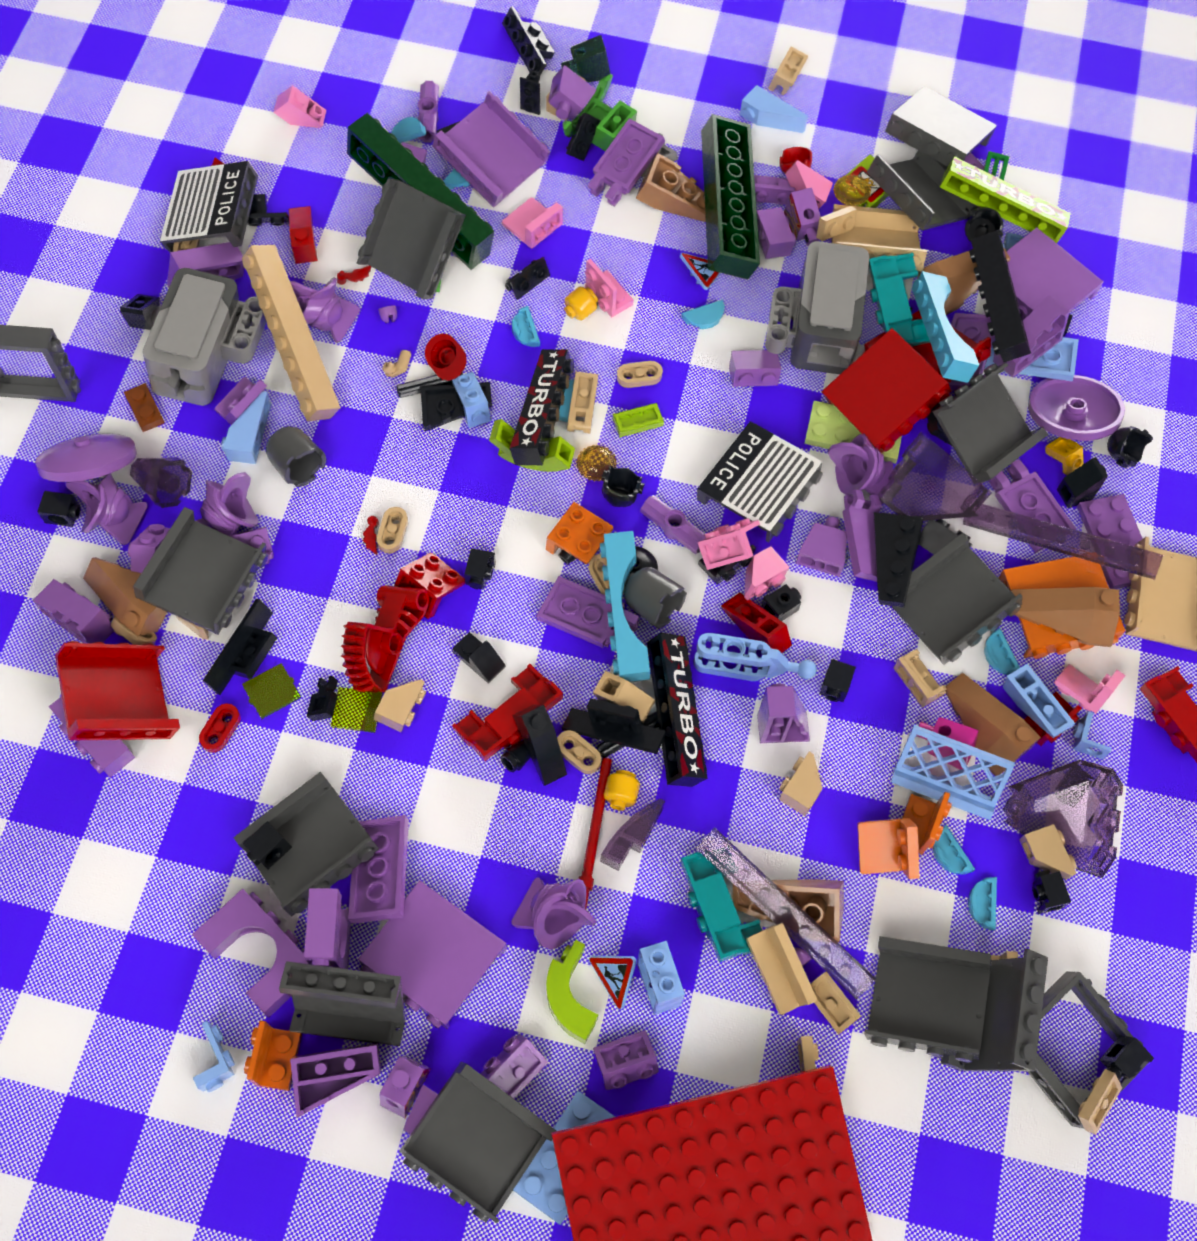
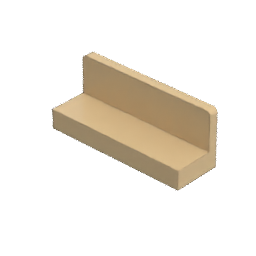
[746,923,818,1015]

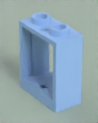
[637,941,685,1015]

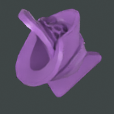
[290,277,360,343]
[828,433,893,504]
[196,472,259,535]
[66,473,148,545]
[511,877,597,950]

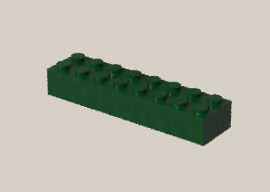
[347,113,495,270]
[701,114,760,279]

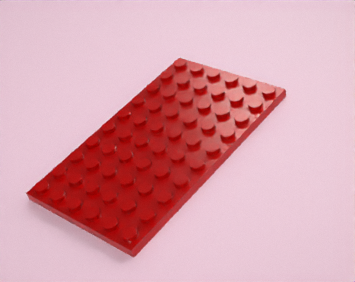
[551,1065,873,1241]

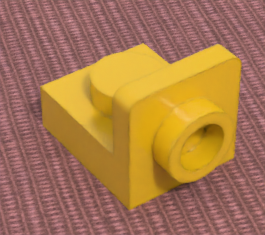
[1045,437,1084,475]

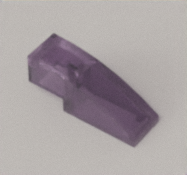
[600,799,665,871]

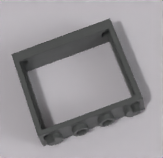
[0,325,81,402]
[1027,971,1149,1129]

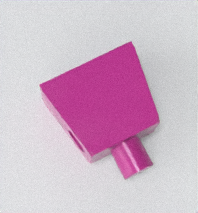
[916,717,979,770]

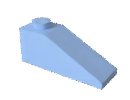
[740,85,808,133]
[222,391,271,464]
[1003,663,1075,738]

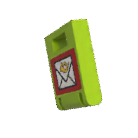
[834,154,889,208]

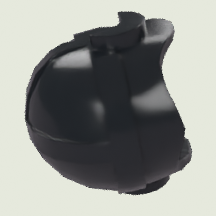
[965,207,1004,242]
[1107,426,1153,468]
[602,466,645,507]

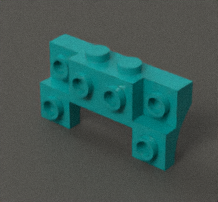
[869,252,930,347]
[680,845,762,963]

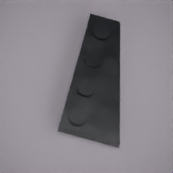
[874,512,923,607]

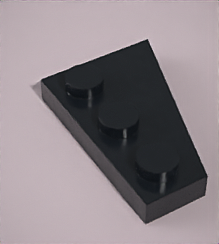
[421,382,492,432]

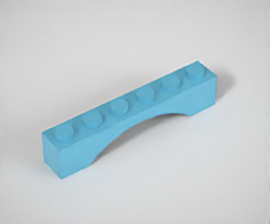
[912,271,979,383]
[600,531,650,682]

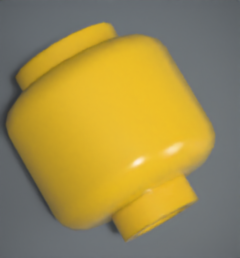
[564,286,598,321]
[604,770,640,811]

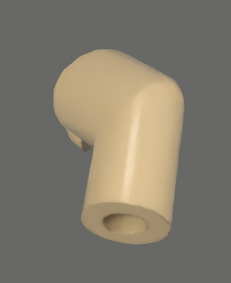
[382,350,411,377]

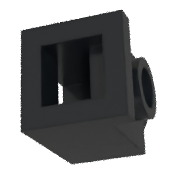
[464,548,496,589]
[761,584,801,621]
[1032,870,1071,915]
[1100,1035,1154,1082]

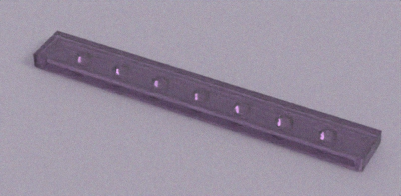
[963,501,1163,580]
[696,827,876,1000]

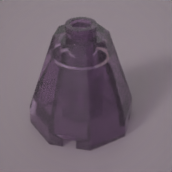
[130,457,192,508]

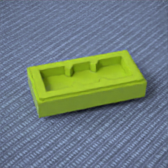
[612,403,664,438]

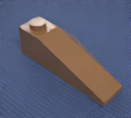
[1011,587,1120,647]
[945,672,1041,776]

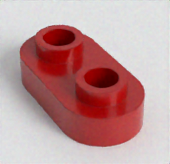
[199,703,241,753]

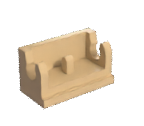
[768,46,809,95]
[894,649,947,708]

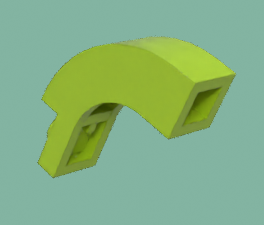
[489,419,575,472]
[546,940,598,1044]

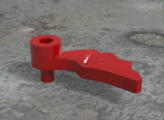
[337,265,371,285]
[362,516,379,555]

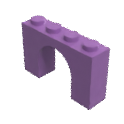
[304,888,351,969]
[192,889,308,1018]

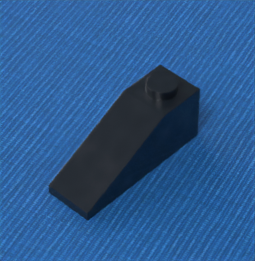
[512,704,567,786]

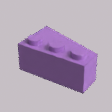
[167,242,244,287]
[993,295,1070,377]
[32,579,114,644]
[757,683,810,743]
[48,696,135,778]
[290,1043,382,1118]

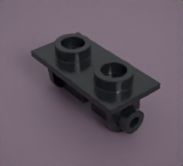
[520,71,541,115]
[566,113,601,161]
[505,257,550,300]

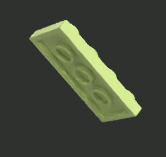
[804,401,902,464]

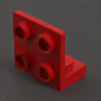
[394,552,465,619]

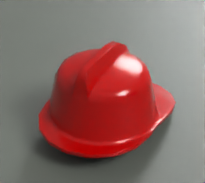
[425,333,467,381]

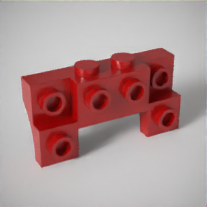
[452,664,563,761]
[1139,666,1197,763]

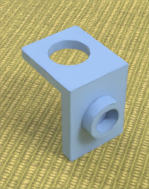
[1073,711,1112,759]

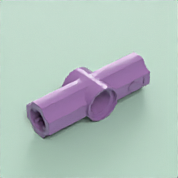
[418,80,439,143]
[640,495,705,555]

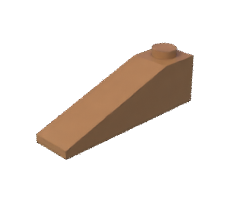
[636,153,706,222]
[917,248,1010,315]
[83,557,167,636]
[732,879,844,942]

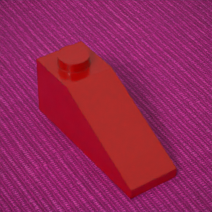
[289,206,318,264]
[721,592,792,653]

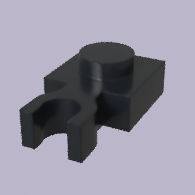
[306,676,338,721]

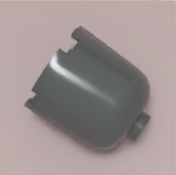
[266,426,327,487]
[624,567,687,629]

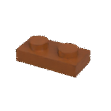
[124,383,165,432]

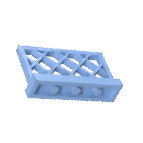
[891,725,1015,820]

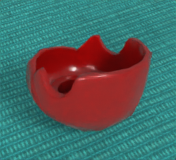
[779,147,812,174]

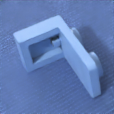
[452,372,491,428]
[193,1021,235,1092]

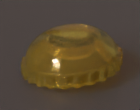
[833,175,871,206]
[576,445,617,481]

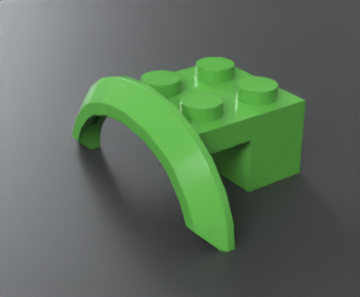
[562,74,637,151]

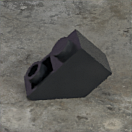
[1057,457,1108,509]

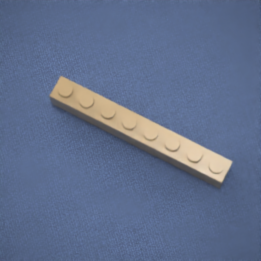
[242,245,341,422]

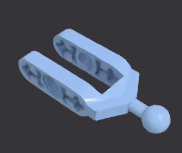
[694,633,817,681]

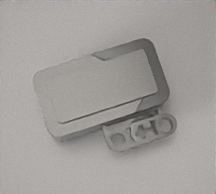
[765,241,869,375]
[142,268,267,406]

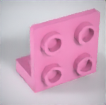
[502,197,563,249]
[585,259,634,318]
[697,518,760,570]
[1054,664,1126,714]

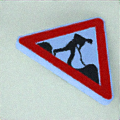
[680,253,720,290]
[589,956,636,1010]

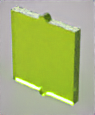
[242,663,301,719]
[331,687,383,733]

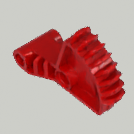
[341,585,430,693]

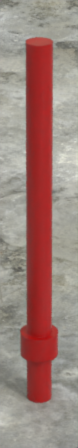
[578,758,612,909]

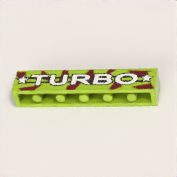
[940,156,1071,243]

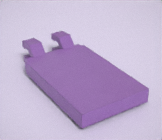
[588,118,665,207]
[988,459,1076,553]
[842,489,882,582]
[536,576,640,648]

